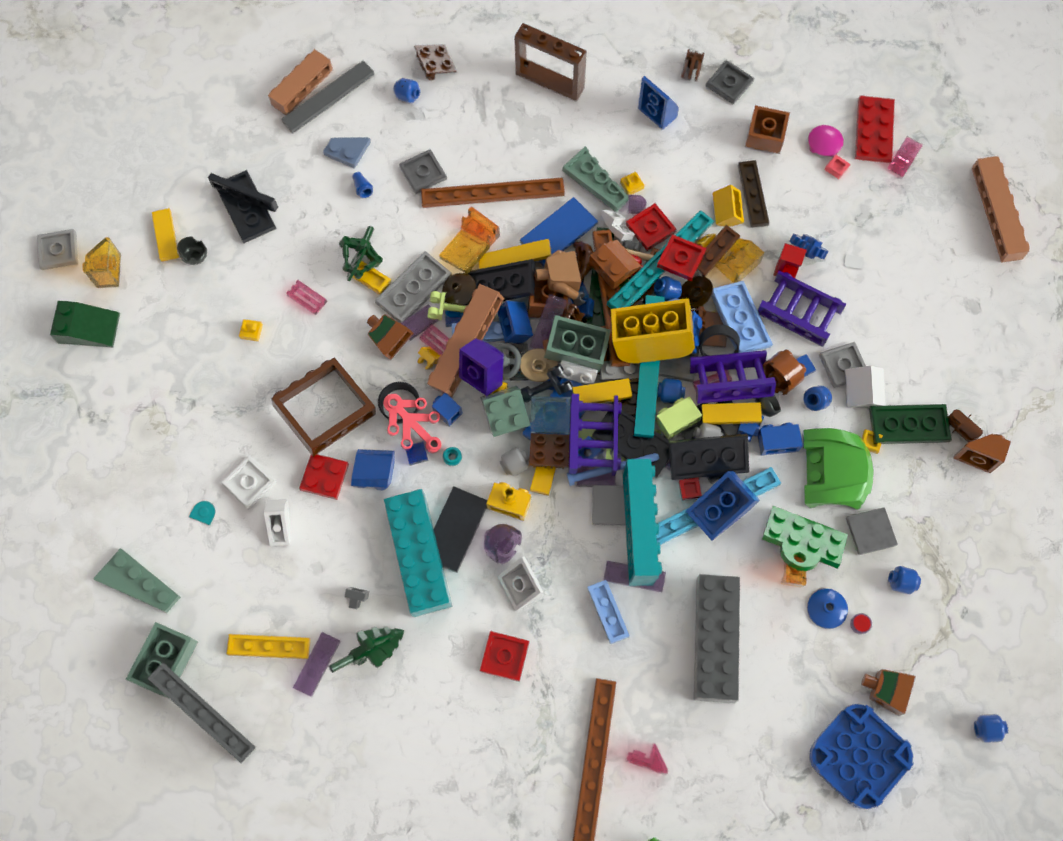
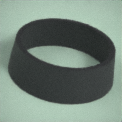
[699,324,740,356]
[378,382,420,424]

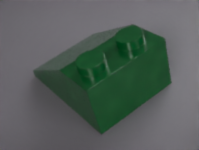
[50,301,120,348]

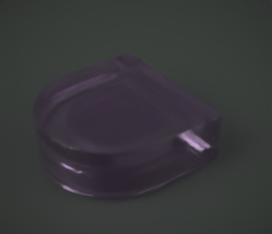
[628,195,647,214]

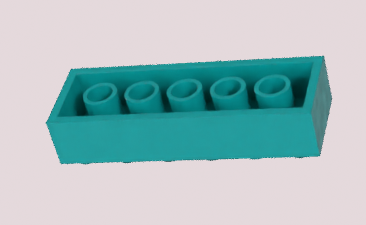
[622,459,662,586]
[384,489,453,617]

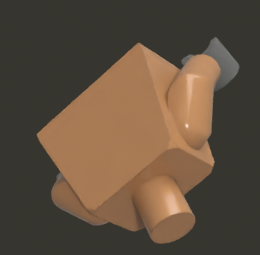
[535,250,585,306]

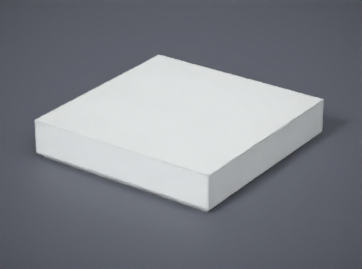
[220,456,276,510]

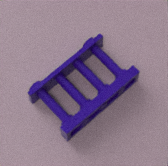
[757,271,846,347]
[690,350,776,404]
[568,394,622,476]

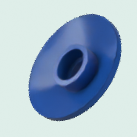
[807,589,848,629]

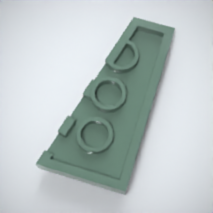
[562,146,629,212]
[93,548,181,613]

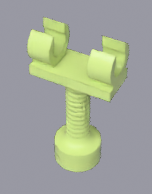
[428,291,466,320]

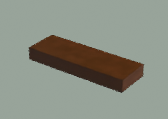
[696,225,741,277]

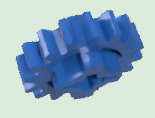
[789,233,829,259]

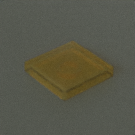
[439,230,490,274]

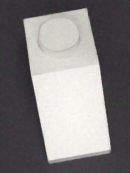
[264,499,290,546]

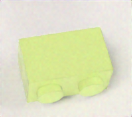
[655,396,702,440]

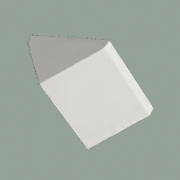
[845,366,885,407]
[497,557,543,611]

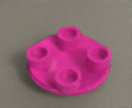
[808,125,844,157]

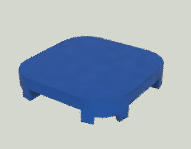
[809,704,914,809]

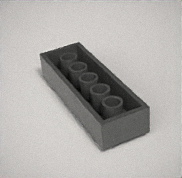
[694,574,740,703]

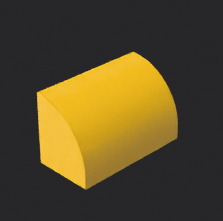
[713,184,744,226]

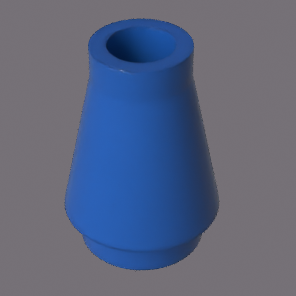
[352,172,373,198]

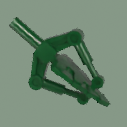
[339,226,383,282]
[329,627,404,673]

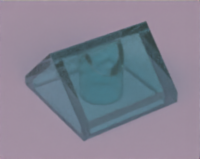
[531,396,570,434]

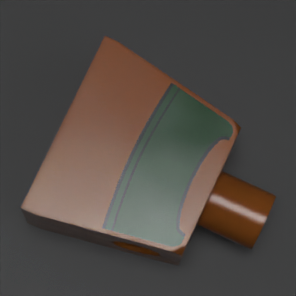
[367,314,414,360]
[861,669,916,716]

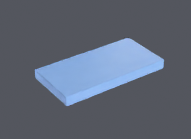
[711,281,773,353]

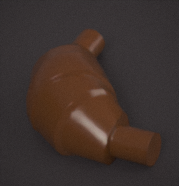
[573,241,593,283]

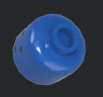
[393,78,420,103]
[654,276,682,301]
[657,378,686,404]
[803,385,832,411]
[888,566,921,594]
[974,714,1008,743]

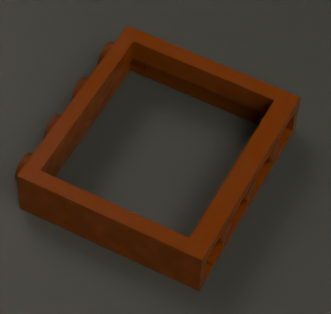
[514,23,587,102]
[271,357,376,457]

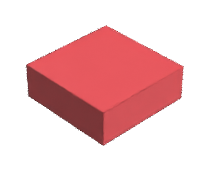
[824,155,850,179]

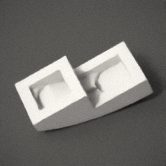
[601,210,635,241]

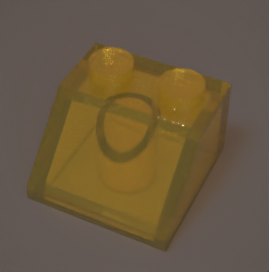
[82,237,121,288]
[715,238,764,283]

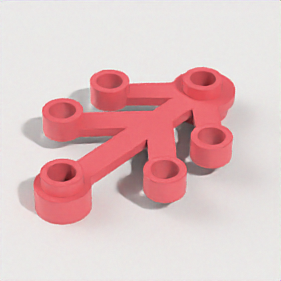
[383,394,441,453]

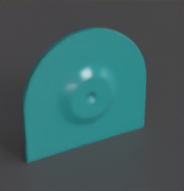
[189,501,215,525]

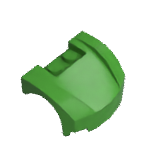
[803,428,874,510]

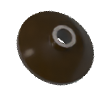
[442,273,476,306]
[678,276,714,309]

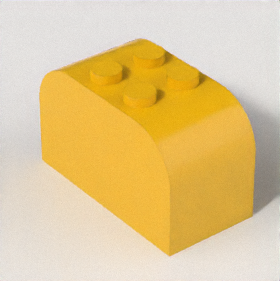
[611,298,695,363]

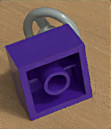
[459,338,521,396]

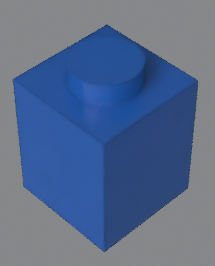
[432,393,463,427]

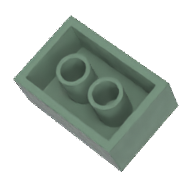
[544,315,611,372]
[126,622,198,698]

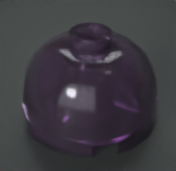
[483,524,522,564]

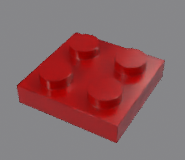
[626,203,677,251]
[657,234,706,281]
[299,454,349,500]
[480,631,530,682]

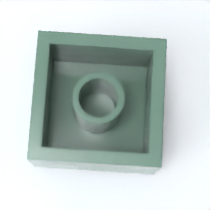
[480,386,531,437]

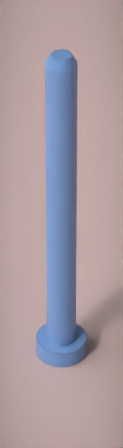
[566,453,659,486]

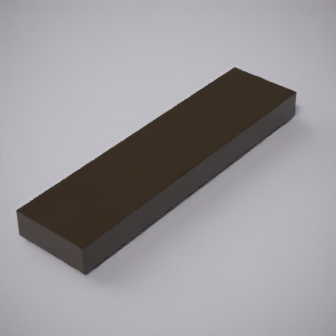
[738,160,770,228]

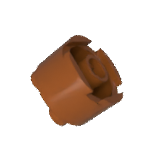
[762,349,806,395]

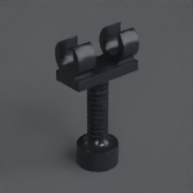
[520,364,573,403]

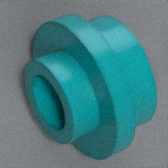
[443,447,462,466]

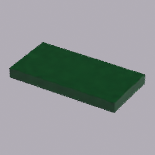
[869,404,952,444]

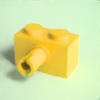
[486,482,532,521]

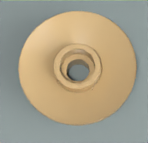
[520,349,558,382]

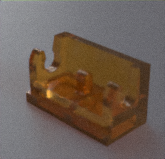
[461,206,500,248]

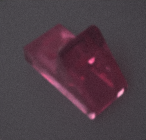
[887,136,923,177]
[625,743,668,775]

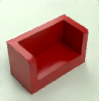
[773,243,806,278]

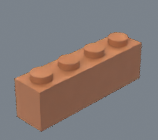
[268,49,333,115]

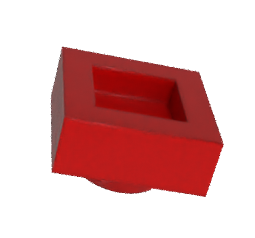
[678,478,702,501]

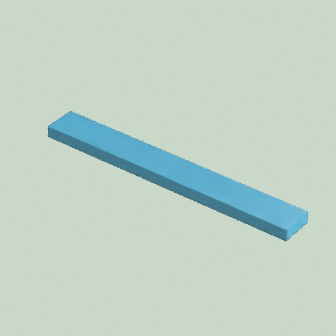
[656,467,781,545]

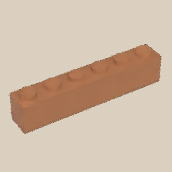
[972,156,1030,263]
[427,284,504,397]

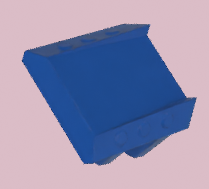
[351,449,395,491]

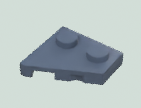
[323,137,371,168]

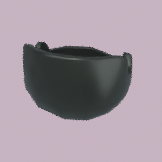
[177,236,207,265]
[755,394,781,417]

